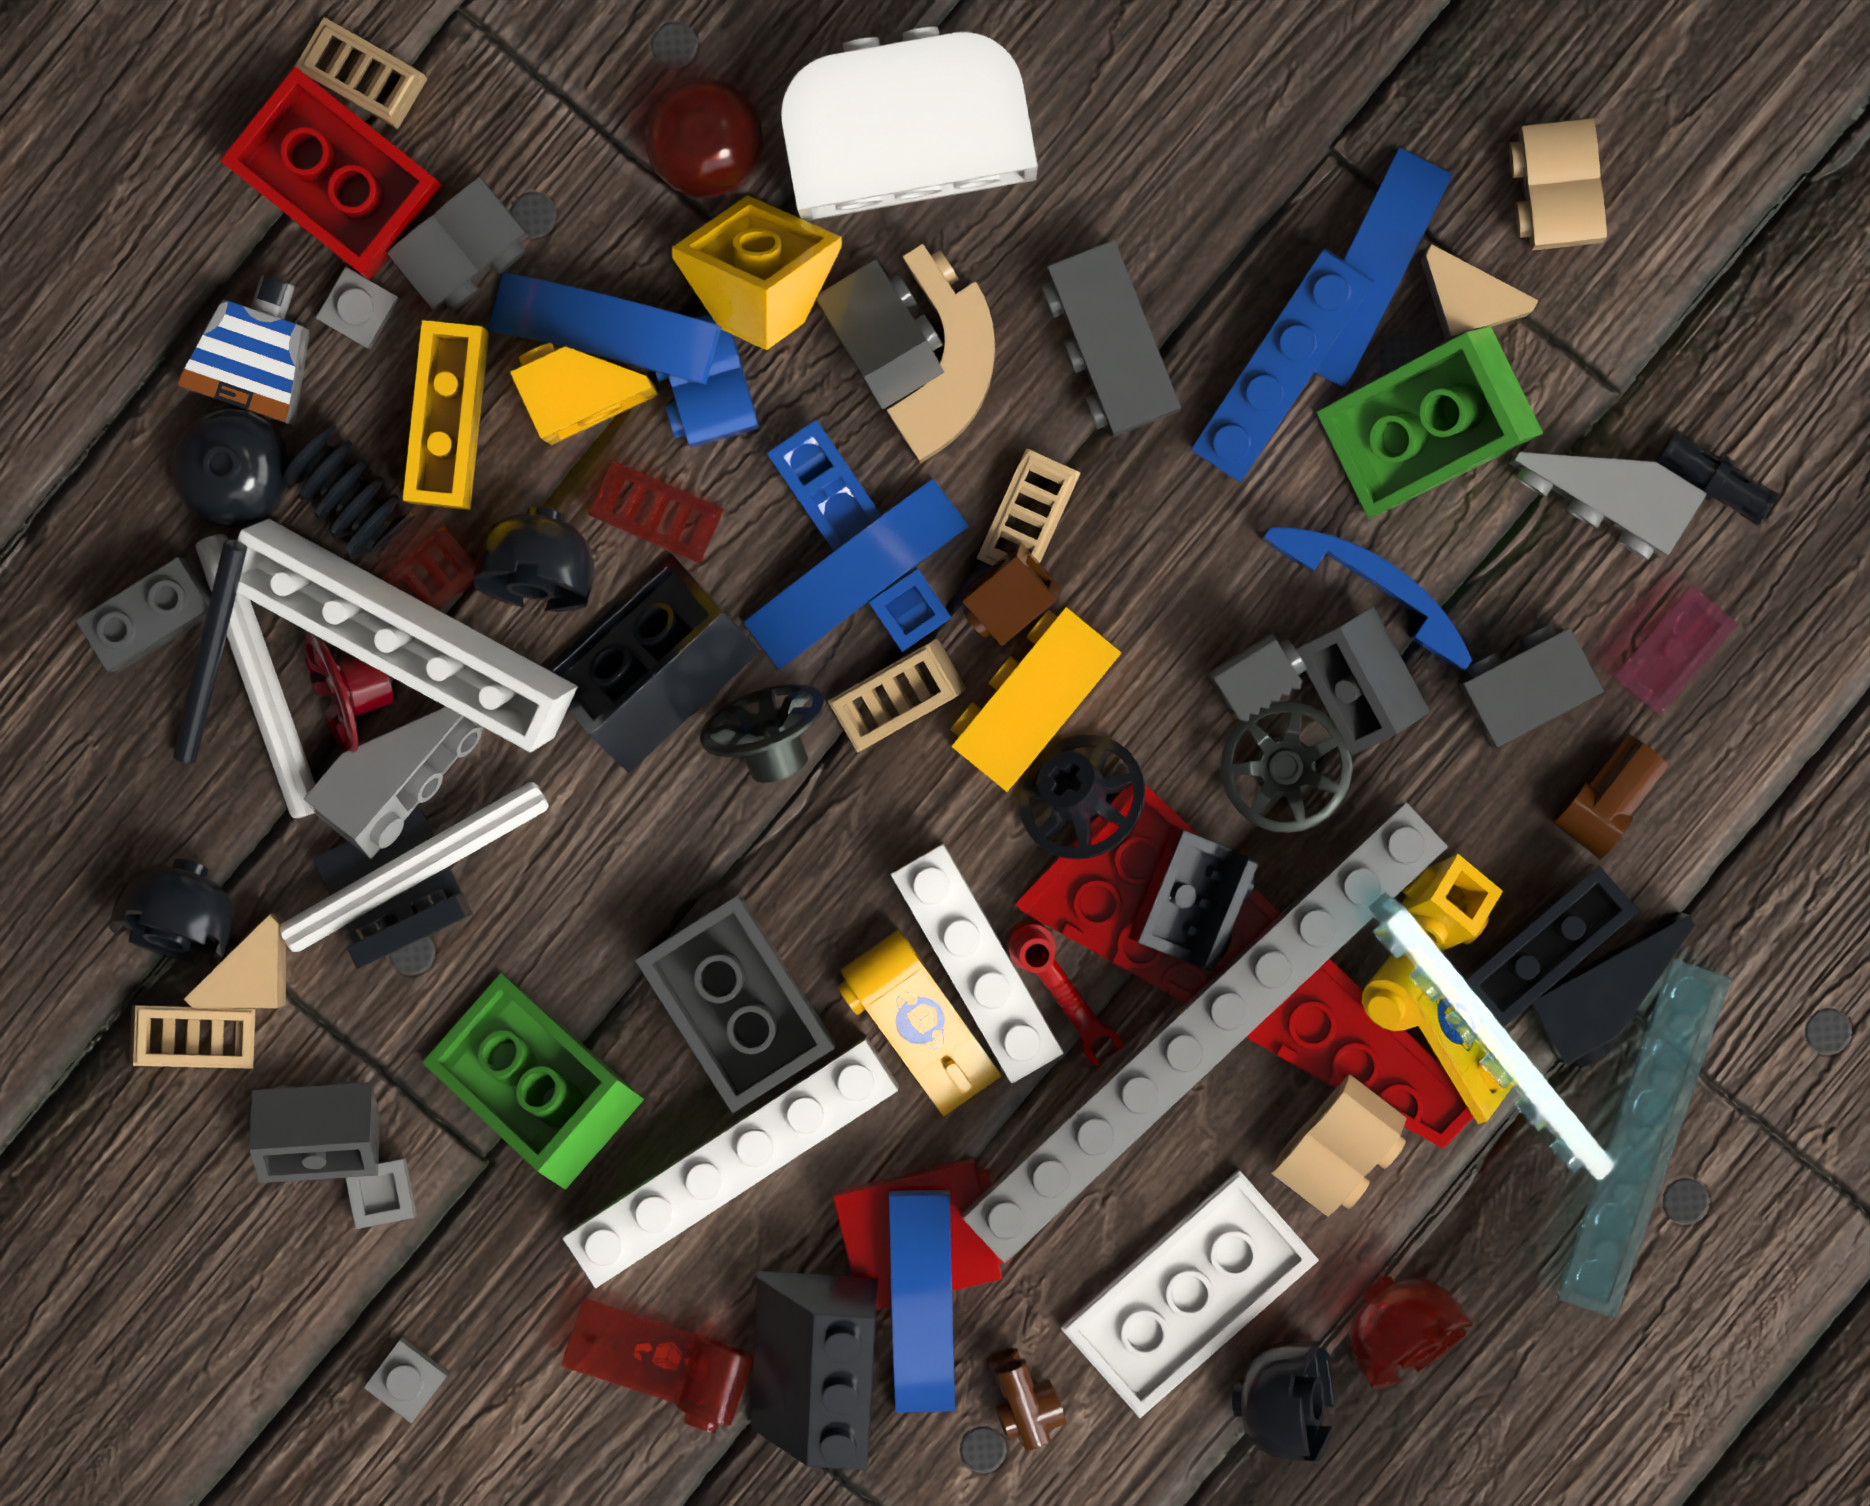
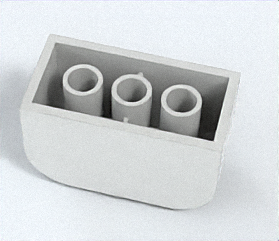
[782,27,1038,221]

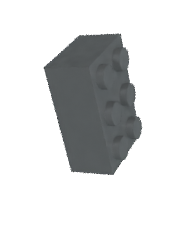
[635,893,836,1113]

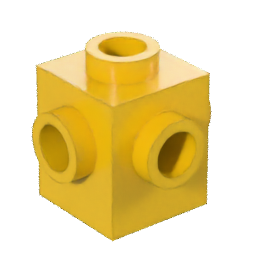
[1395,854,1503,952]

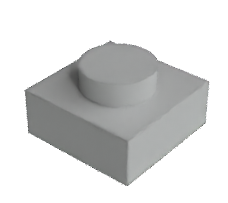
[316,267,400,350]
[346,1157,417,1229]
[364,1337,449,1424]

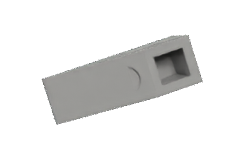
[1509,452,1707,560]
[303,707,484,859]

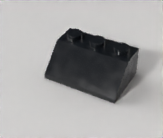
[545,553,761,773]
[751,1271,878,1470]

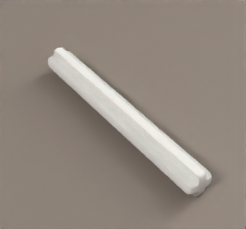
[196,534,315,818]
[279,782,548,952]

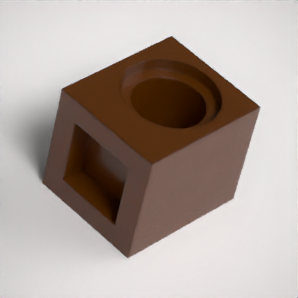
[962,542,1060,646]

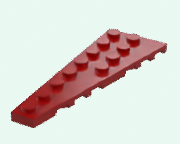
[1015,785,1474,1149]

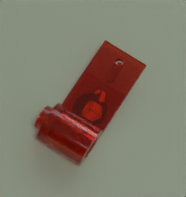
[561,1297,754,1433]

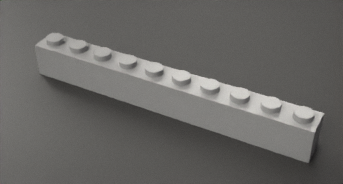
[960,802,1448,1263]

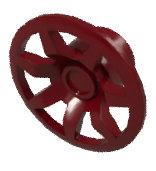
[304,631,393,753]

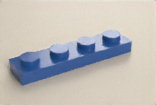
[1191,248,1374,483]

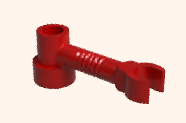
[1006,919,1122,1066]

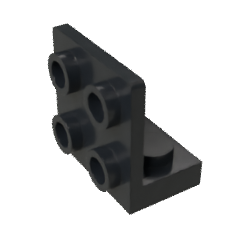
[315,809,473,969]

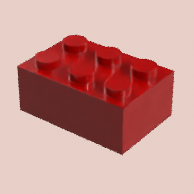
[220,66,445,280]

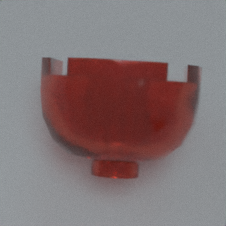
[644,78,764,199]
[1349,1276,1472,1390]

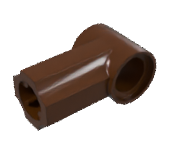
[1553,734,1669,859]

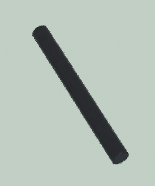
[173,540,247,763]

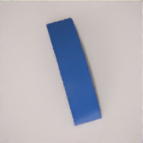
[1314,148,1452,389]
[488,272,722,385]
[767,420,951,652]
[744,479,969,670]
[1261,528,1472,671]
[889,1190,955,1413]

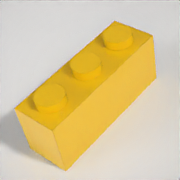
[403,320,489,510]
[950,607,1122,792]

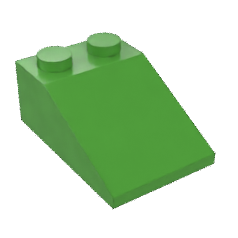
[1317,326,1544,519]
[422,973,644,1190]

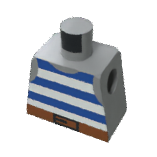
[177,275,309,426]

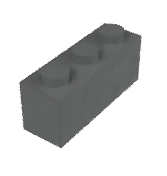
[1041,240,1181,438]

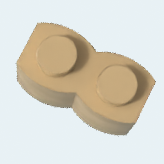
[1509,118,1607,251]
[1271,1075,1407,1217]

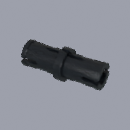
[1656,429,1778,526]

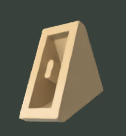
[1421,245,1538,341]
[184,913,286,1008]

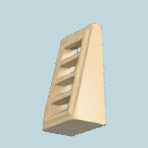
[295,17,428,130]
[977,448,1080,566]
[828,639,966,753]
[130,1005,255,1069]

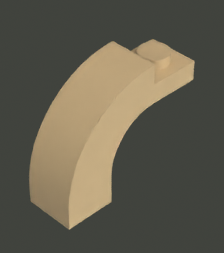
[887,244,995,464]

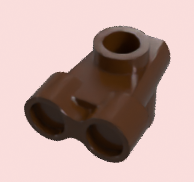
[987,1348,1066,1451]

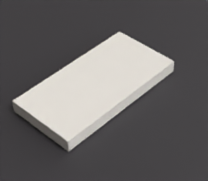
[1061,1169,1319,1418]

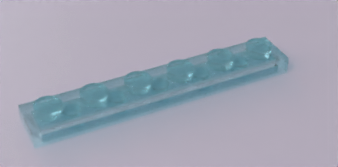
[1367,892,1616,1182]
[1556,959,1731,1319]

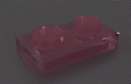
[1612,585,1738,716]

